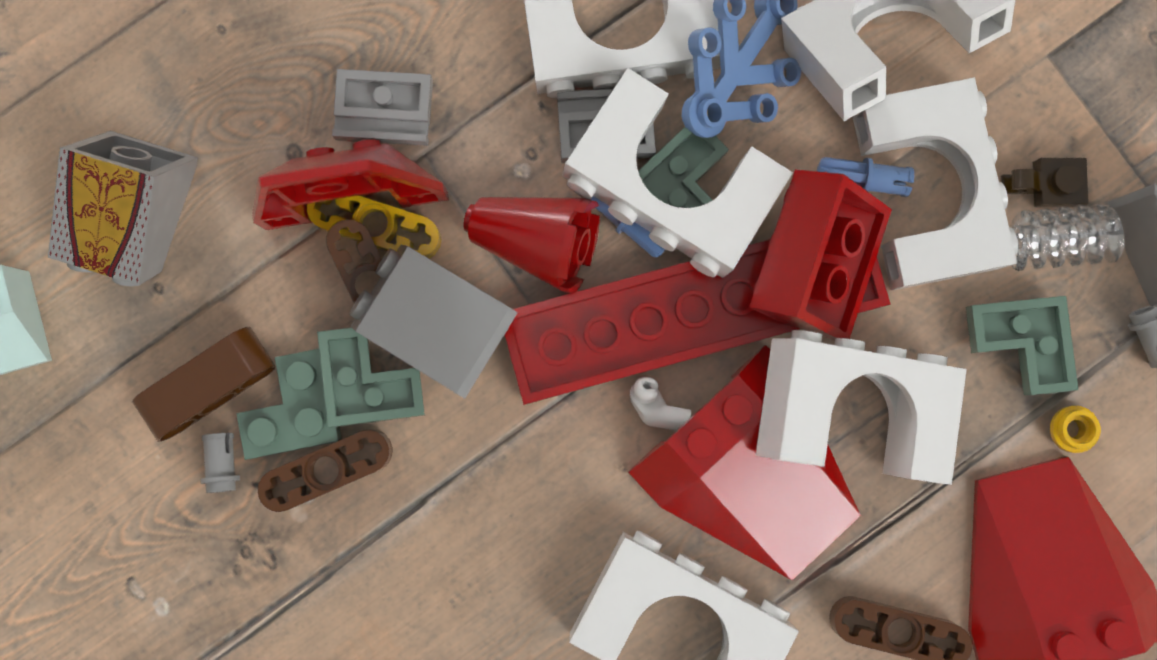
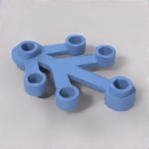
[682,0,801,138]

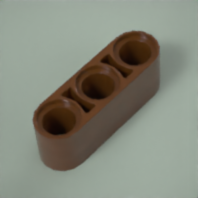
[132,327,276,442]

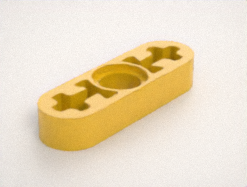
[307,196,442,259]

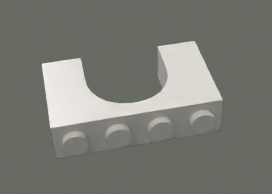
[524,0,720,98]
[781,0,1015,121]
[562,68,793,278]
[853,77,1018,291]
[756,330,967,485]
[569,530,799,660]

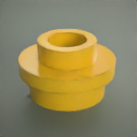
[1050,406,1101,453]

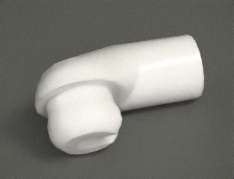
[630,377,691,431]

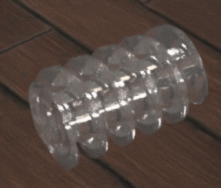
[1010,203,1125,271]

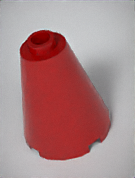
[463,197,600,293]

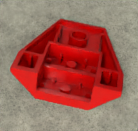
[252,139,449,230]
[628,345,861,580]
[968,456,1157,660]

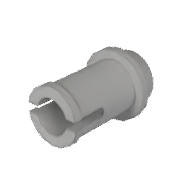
[1127,305,1157,368]
[200,433,240,493]

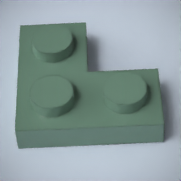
[638,127,729,208]
[965,296,1079,395]
[317,328,425,428]
[236,349,342,460]

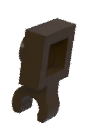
[1001,158,1089,208]

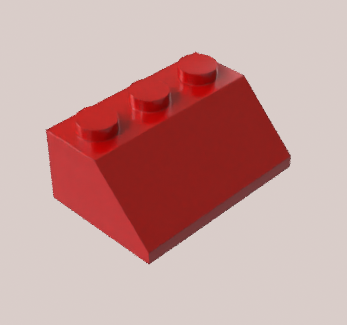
[749,169,892,341]

